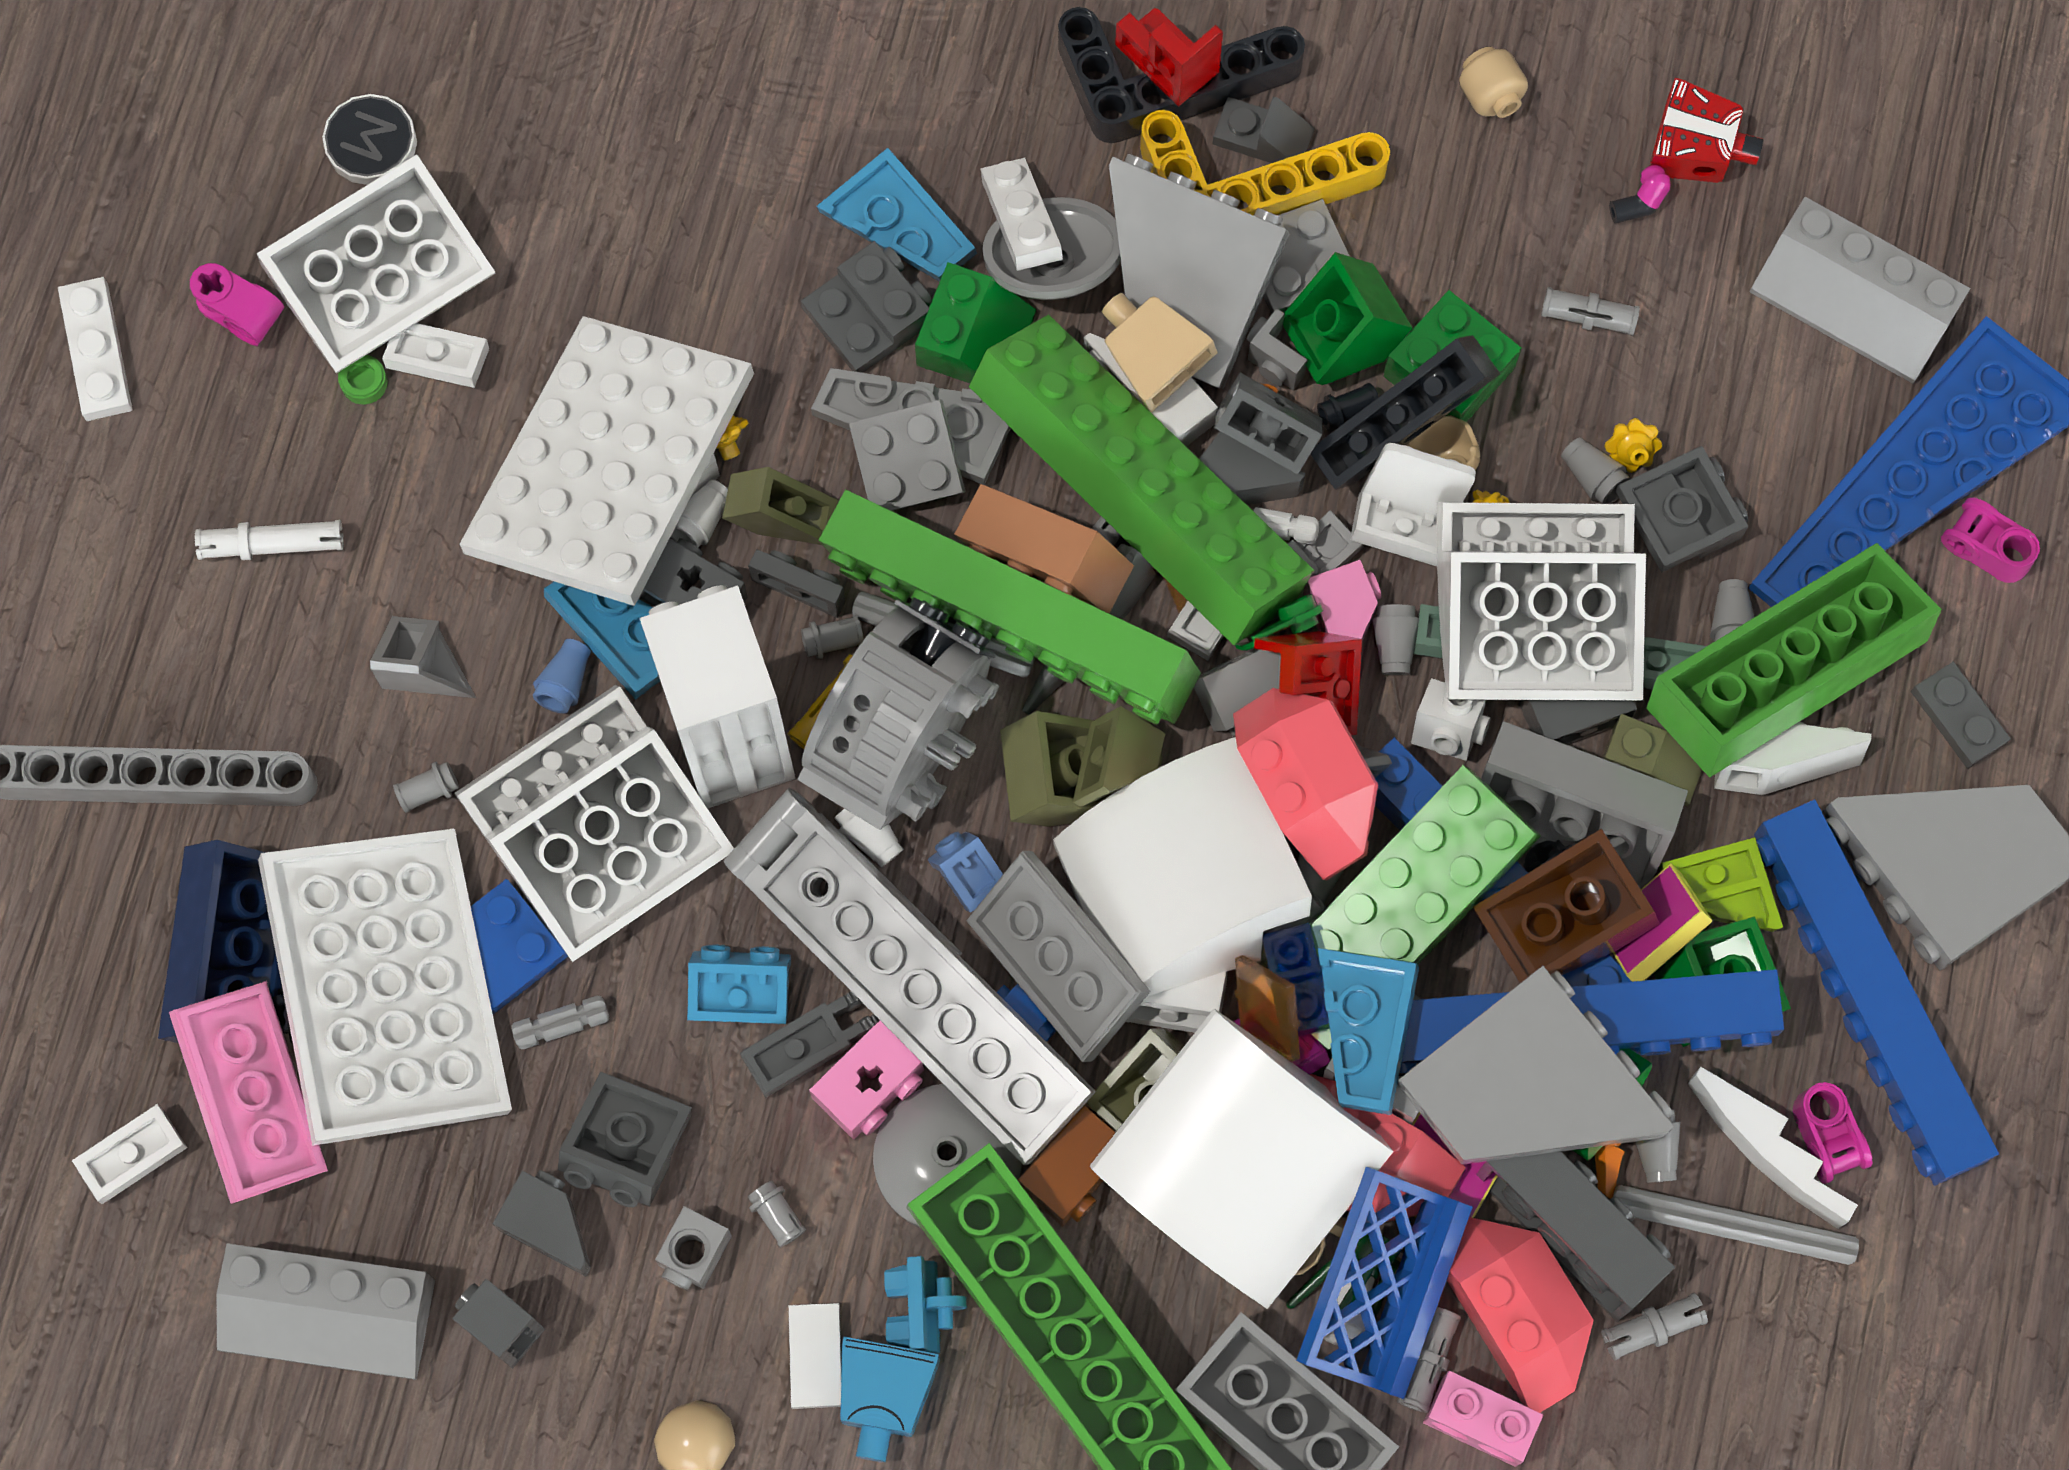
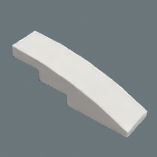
[1688,1067,1858,1229]

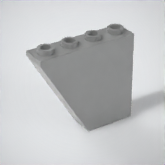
[1109,154,1290,389]
[1822,785,2069,971]
[1397,966,1674,1165]

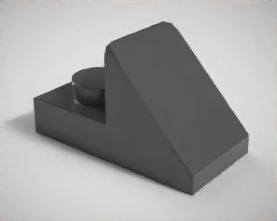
[1212,96,1314,163]

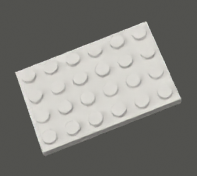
[460,316,754,606]
[258,829,512,1146]

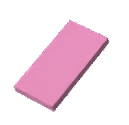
[169,982,328,1204]

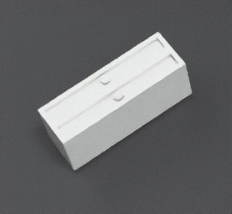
[640,585,796,809]

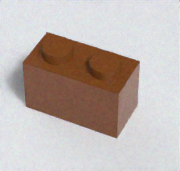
[1018,1105,1115,1227]

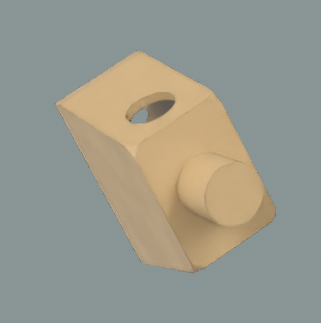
[1102,293,1218,413]

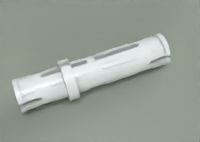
[195,520,344,560]

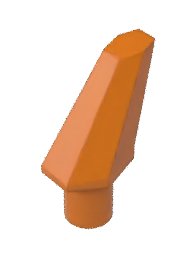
[1595,1143,1625,1199]

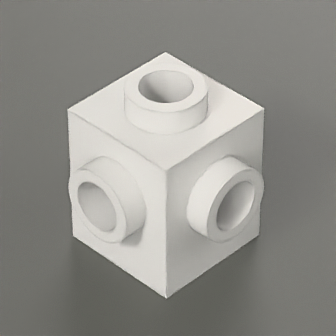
[1411,678,1490,761]

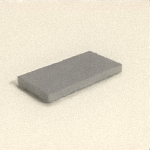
[966,851,1151,1062]

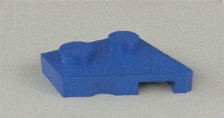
[471,879,568,1015]

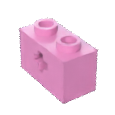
[809,1021,924,1140]

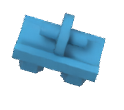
[884,1256,967,1353]

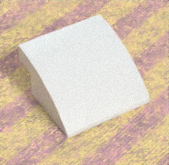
[1437,502,1646,700]
[455,685,734,962]
[1053,737,1312,997]
[1090,1009,1394,1309]

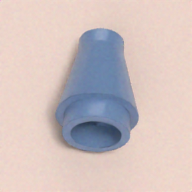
[533,639,591,713]

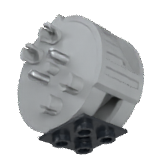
[797,597,999,830]

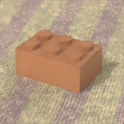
[954,484,1134,613]

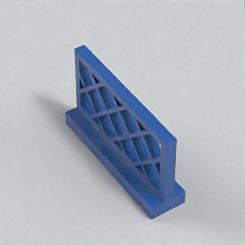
[1296,1167,1473,1399]

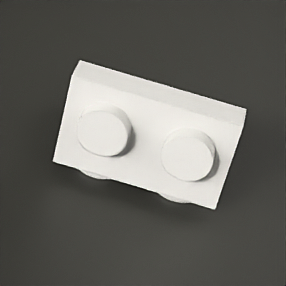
[1350,443,1476,566]

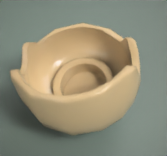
[1406,415,1480,471]
[654,1400,735,1470]

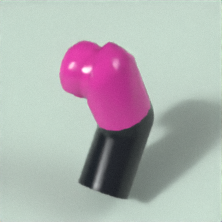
[1609,165,1671,224]

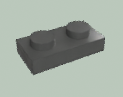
[748,549,846,618]
[1910,661,2011,769]

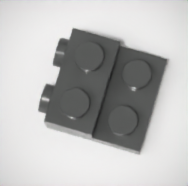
[800,241,932,373]
[1616,446,1748,573]
[558,1071,692,1207]

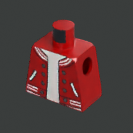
[1649,78,1764,183]

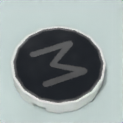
[322,94,417,185]

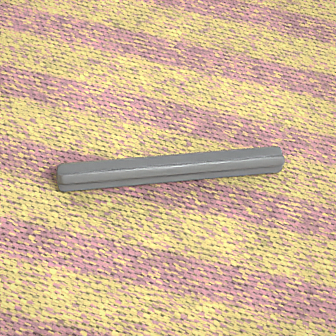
[1613,1185,1859,1265]

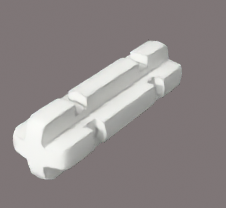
[1248,506,1319,544]

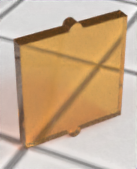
[1235,955,1300,1062]

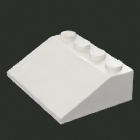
[257,154,495,374]

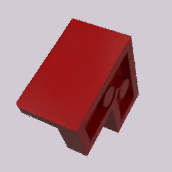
[1115,8,1223,107]
[1254,631,1362,736]

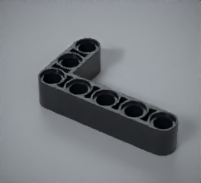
[1058,7,1305,144]

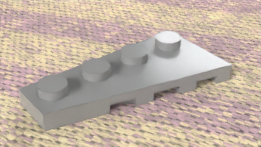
[811,368,1011,485]

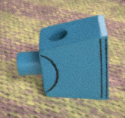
[840,1337,940,1462]

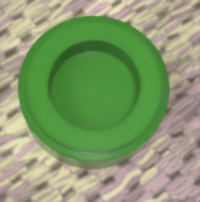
[338,355,388,405]

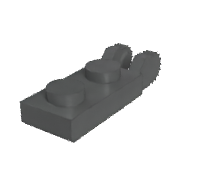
[740,991,880,1098]

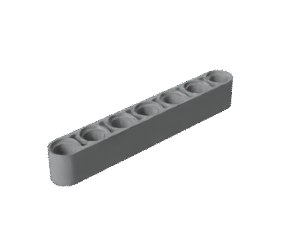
[0,745,318,806]

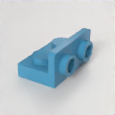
[687,945,791,1024]

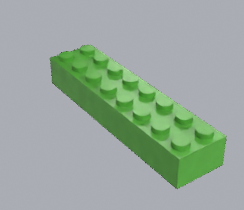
[969,314,1315,646]
[818,489,1201,724]
[906,1143,1232,1470]

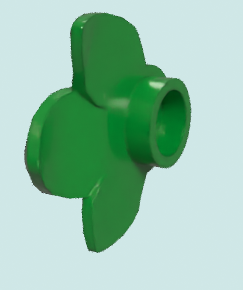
[1235,594,1324,651]

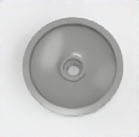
[983,197,1121,300]
[873,1084,1022,1228]

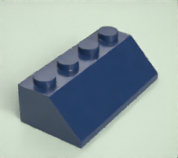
[158,840,282,1043]

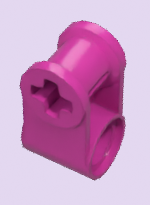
[190,263,285,346]
[1941,498,2040,583]
[1792,1082,1873,1184]

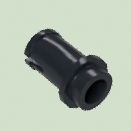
[1317,383,1379,430]

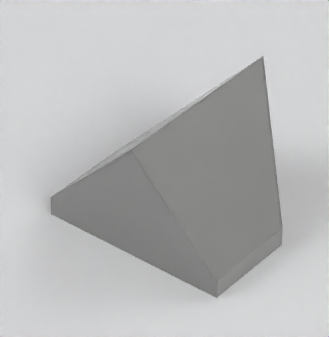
[370,616,476,698]

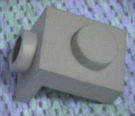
[1247,309,1307,391]

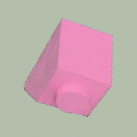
[1303,560,1381,641]

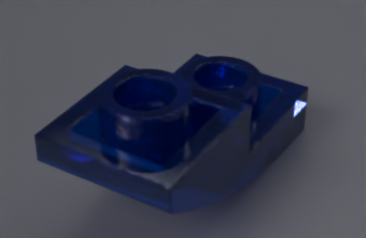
[1262,923,1330,1039]

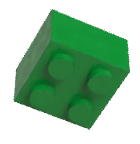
[1383,290,1522,422]

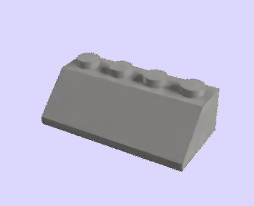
[1749,197,1971,384]
[1481,721,1688,889]
[216,1243,435,1380]

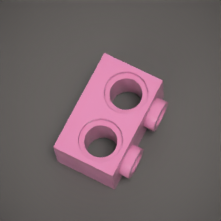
[1423,1371,1543,1467]

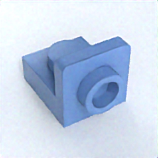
[928,832,1003,913]

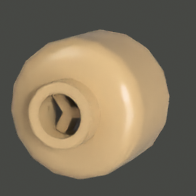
[1459,47,1528,118]

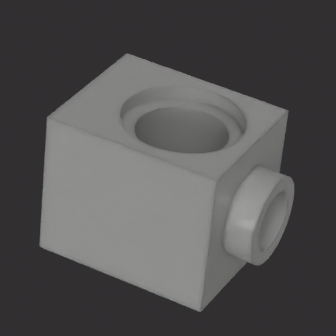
[655,1206,732,1291]

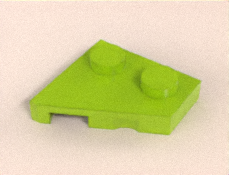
[1659,837,1783,932]

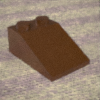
[1473,829,1660,983]

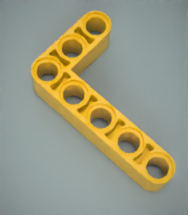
[1140,110,1390,216]

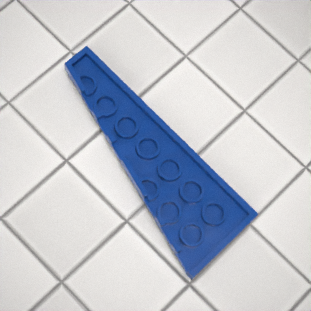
[1748,316,2069,607]

